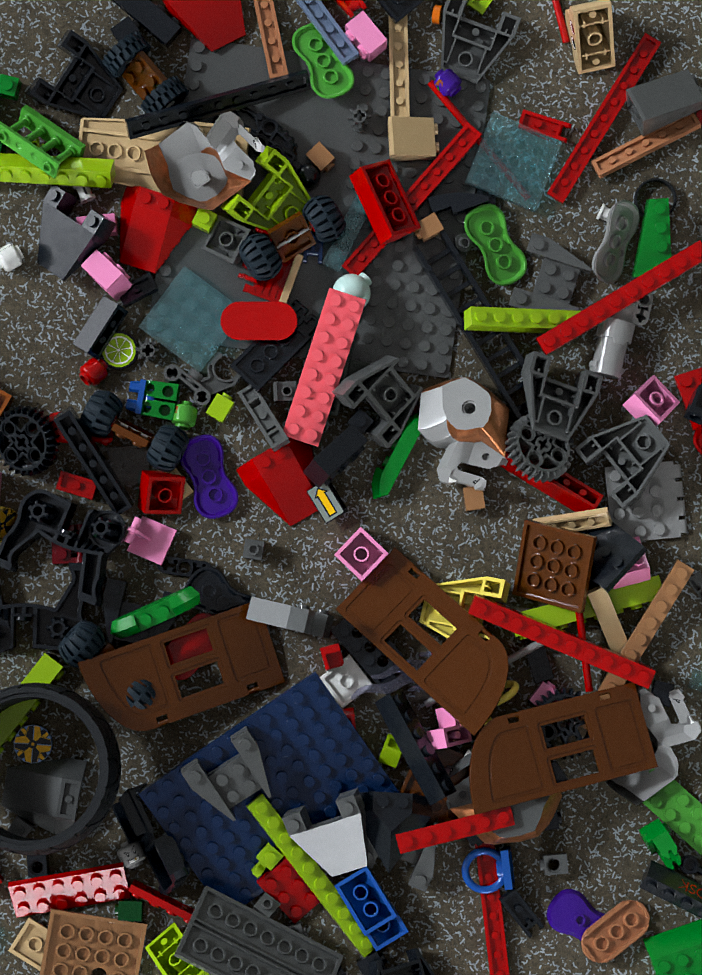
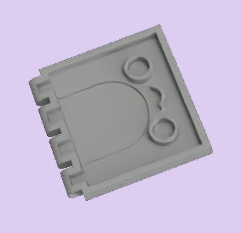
[604,461,688,541]

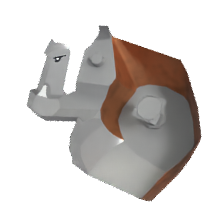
[144,111,265,210]
[418,377,509,491]

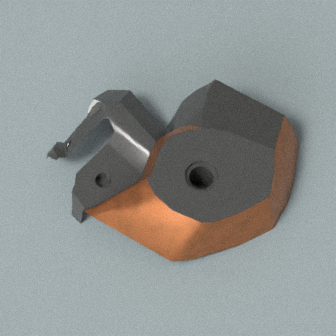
[445,746,562,845]

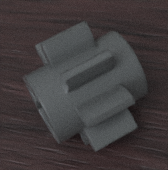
[348,105,371,130]
[135,337,159,362]

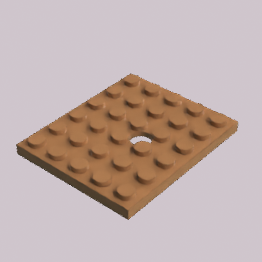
[39,908,147,975]

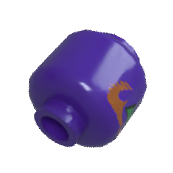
[434,69,462,97]

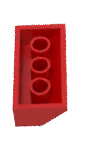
[349,159,421,245]

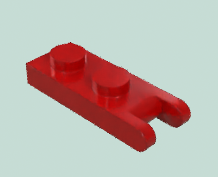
[334,0,367,18]
[517,109,572,143]

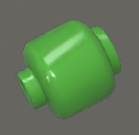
[172,401,198,430]

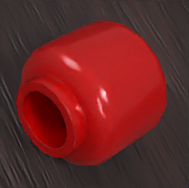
[79,358,108,386]

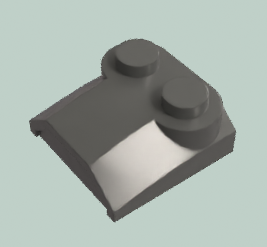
[201,215,253,265]

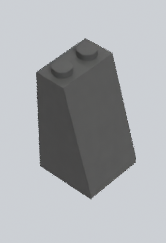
[626,69,702,136]

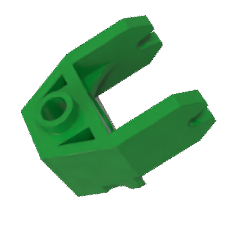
[639,818,682,871]

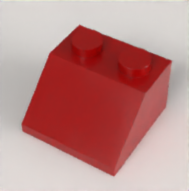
[138,470,186,514]

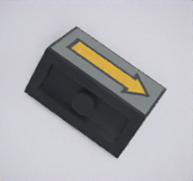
[306,482,348,524]

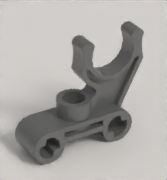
[164,352,241,409]

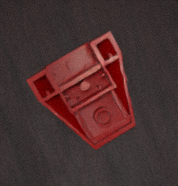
[120,186,198,274]
[236,438,318,526]

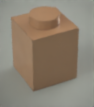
[305,141,336,173]
[414,212,444,243]
[462,486,486,512]

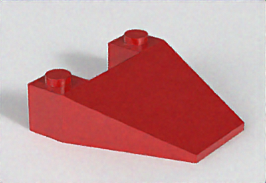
[162,0,246,52]

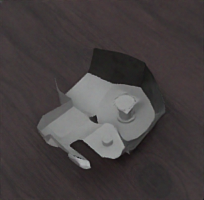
[605,689,702,806]

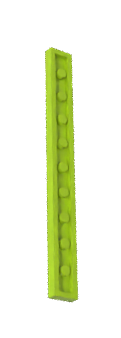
[246,794,374,957]

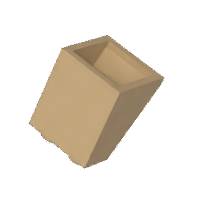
[387,116,439,162]

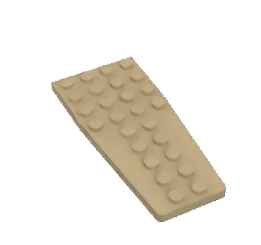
[78,118,251,203]

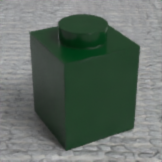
[115,899,144,921]

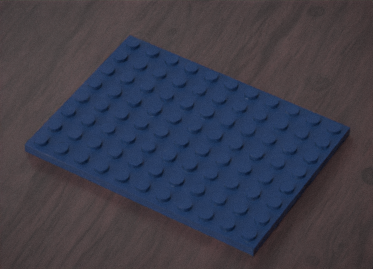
[138,671,399,905]

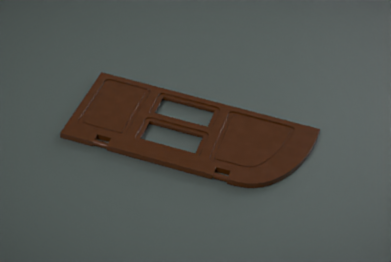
[336,548,509,737]
[77,602,285,731]
[469,682,658,815]

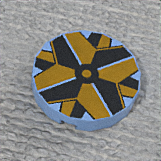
[14,725,53,763]

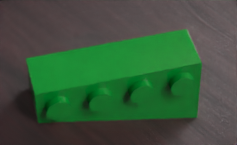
[631,198,671,277]

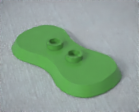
[292,23,355,99]
[464,204,527,286]

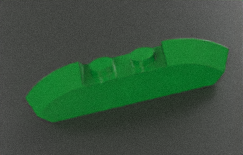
[372,413,420,499]
[110,586,200,639]

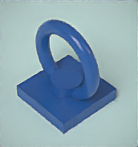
[462,846,515,894]

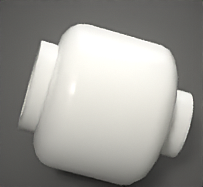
[0,243,24,272]

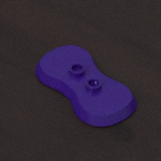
[180,435,238,519]
[546,889,605,941]

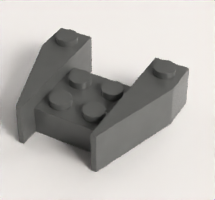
[508,233,592,311]
[332,355,423,448]
[246,596,334,639]
[181,726,271,821]
[367,817,439,892]

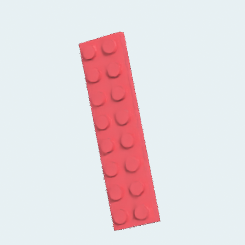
[283,288,366,447]

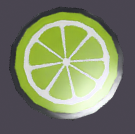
[101,332,138,370]

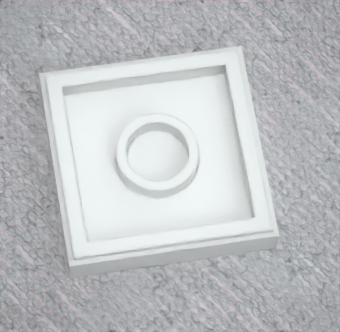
[320,654,373,708]

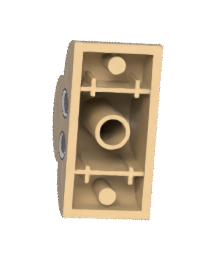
[565,0,616,74]

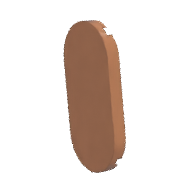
[581,900,650,963]

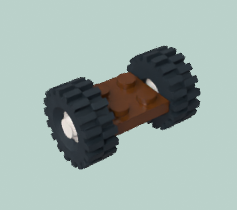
[102,31,189,113]

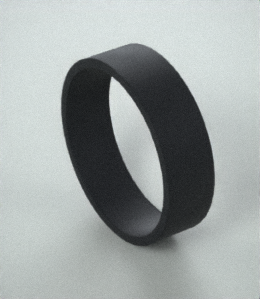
[634,178,677,217]

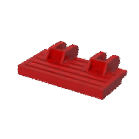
[238,227,295,302]

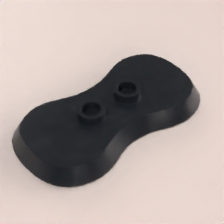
[185,566,251,615]

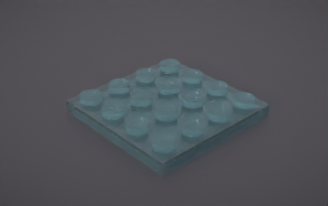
[465,112,562,212]
[138,266,233,373]

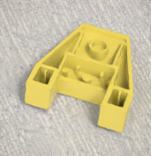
[419,576,510,641]

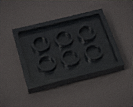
[576,522,647,593]

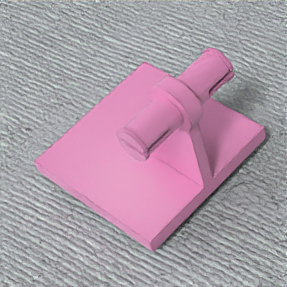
[124,516,177,566]

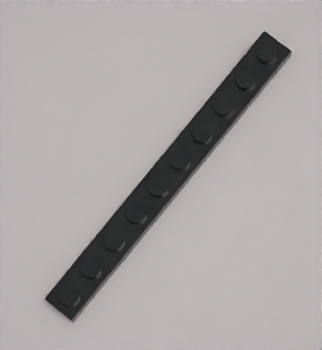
[125,69,311,140]

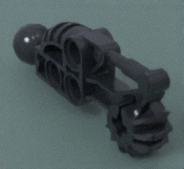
[212,107,320,187]

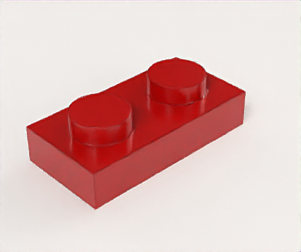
[56,471,97,500]

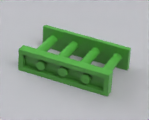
[0,105,86,179]

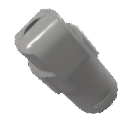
[589,293,653,379]

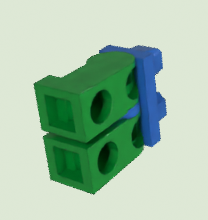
[126,379,181,422]

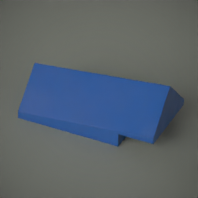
[334,866,409,952]

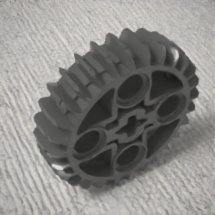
[505,414,575,483]

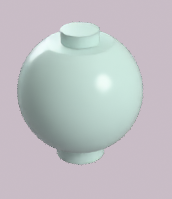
[333,273,372,307]

